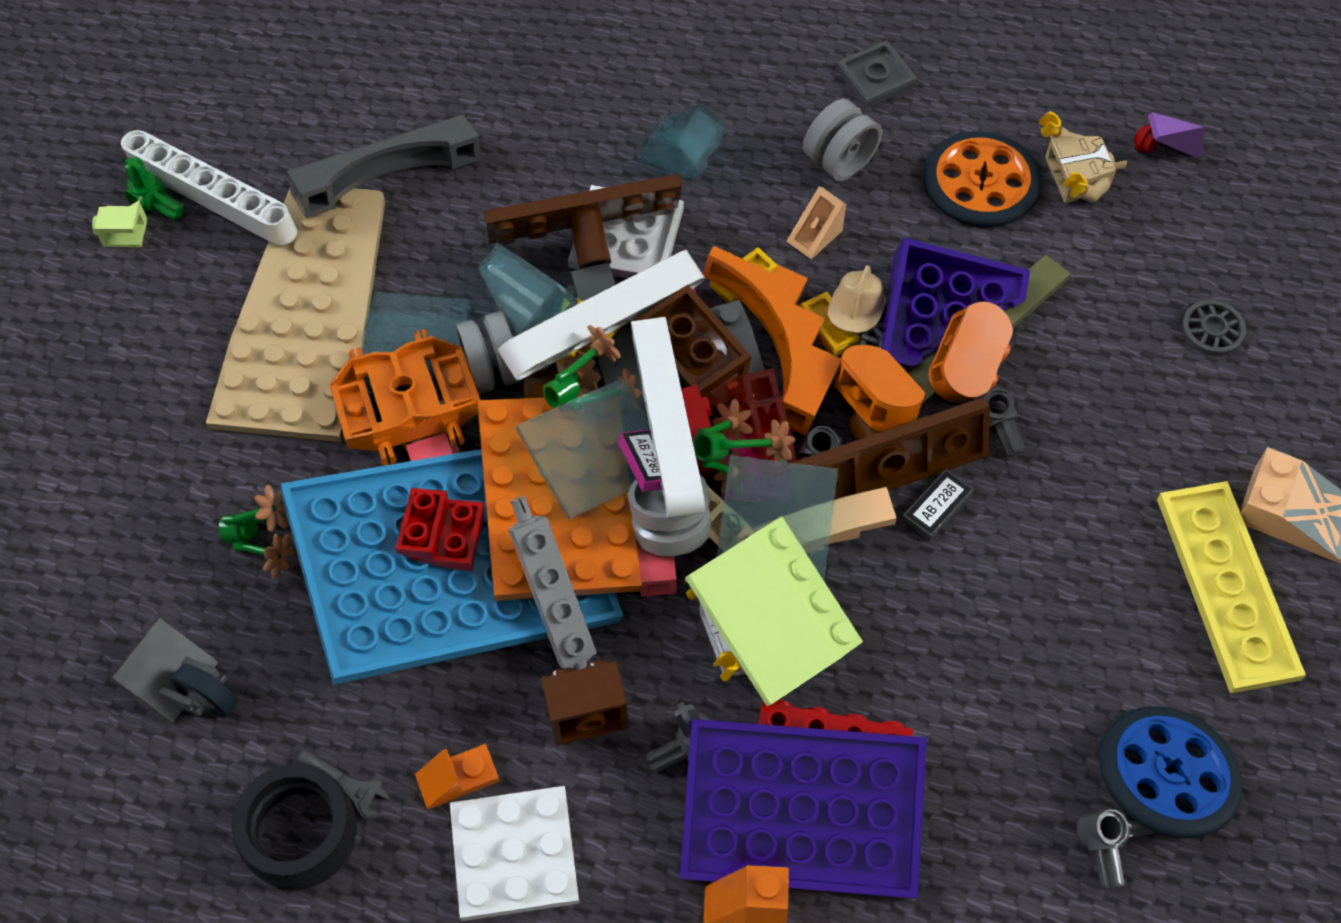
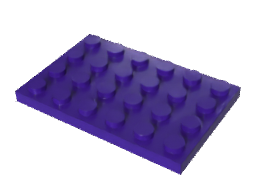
[680,719,927,899]

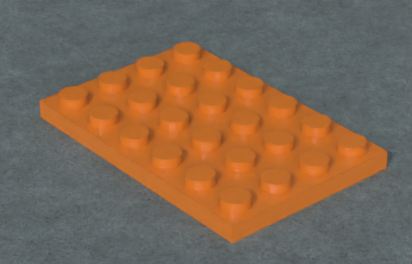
[477,395,642,601]

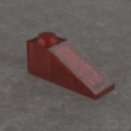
[728,368,797,478]

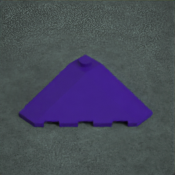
[881,237,1030,369]

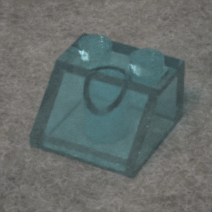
[636,103,726,179]

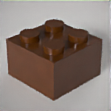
[541,660,629,746]

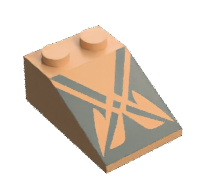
[1240,447,1341,563]

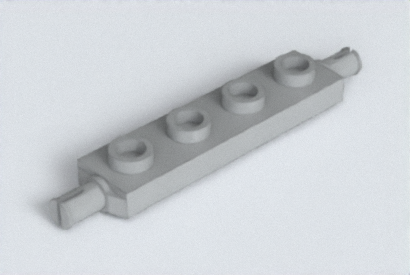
[508,496,597,671]

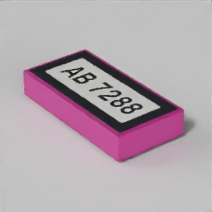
[618,429,662,492]

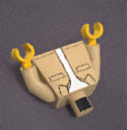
[1039,112,1127,203]

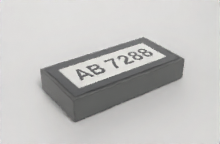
[902,469,974,541]

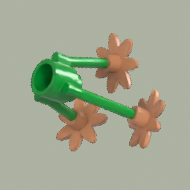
[543,325,642,412]
[693,399,795,494]
[219,485,295,579]

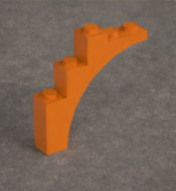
[703,246,841,436]

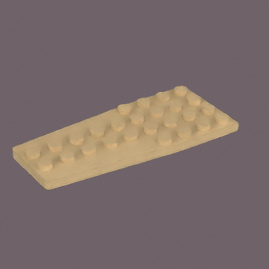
[206,188,385,442]

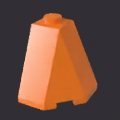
[703,865,789,923]

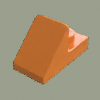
[415,744,500,810]

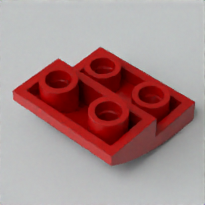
[396,488,486,571]

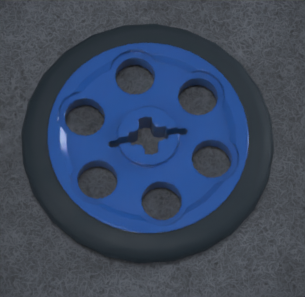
[1099,706,1242,838]

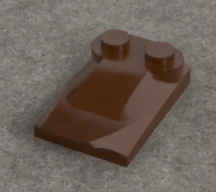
[634,285,751,409]

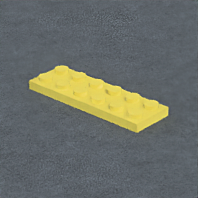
[1157,481,1306,694]

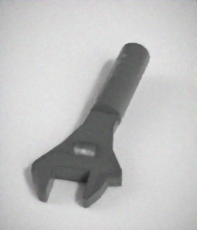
[297,750,390,819]

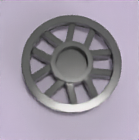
[1182,300,1246,355]

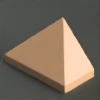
[787,187,846,259]

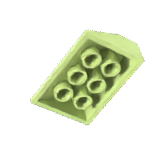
[685,516,863,707]

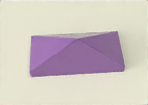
[1148,112,1205,157]

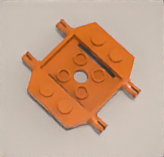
[329,329,480,466]

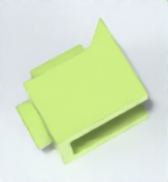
[92,201,148,247]

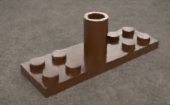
[484,174,682,269]
[789,397,990,513]

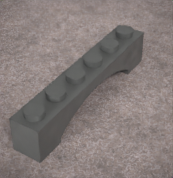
[287,115,481,218]

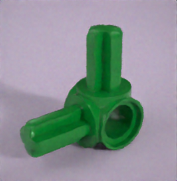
[124,157,185,220]

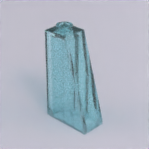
[478,242,579,336]

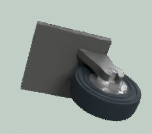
[111,618,238,723]

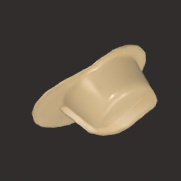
[827,265,886,333]

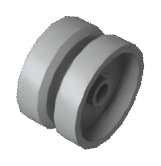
[802,98,883,182]
[455,311,523,395]
[628,474,712,556]

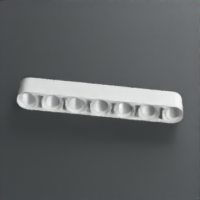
[121,130,297,245]
[498,250,705,380]
[631,317,705,518]

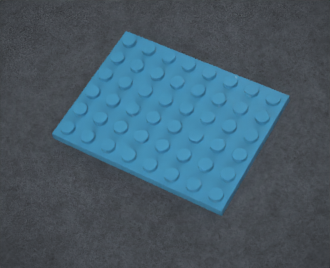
[280,449,623,685]

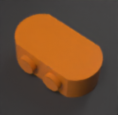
[928,302,1013,403]
[834,345,925,432]

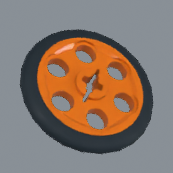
[923,131,1042,227]

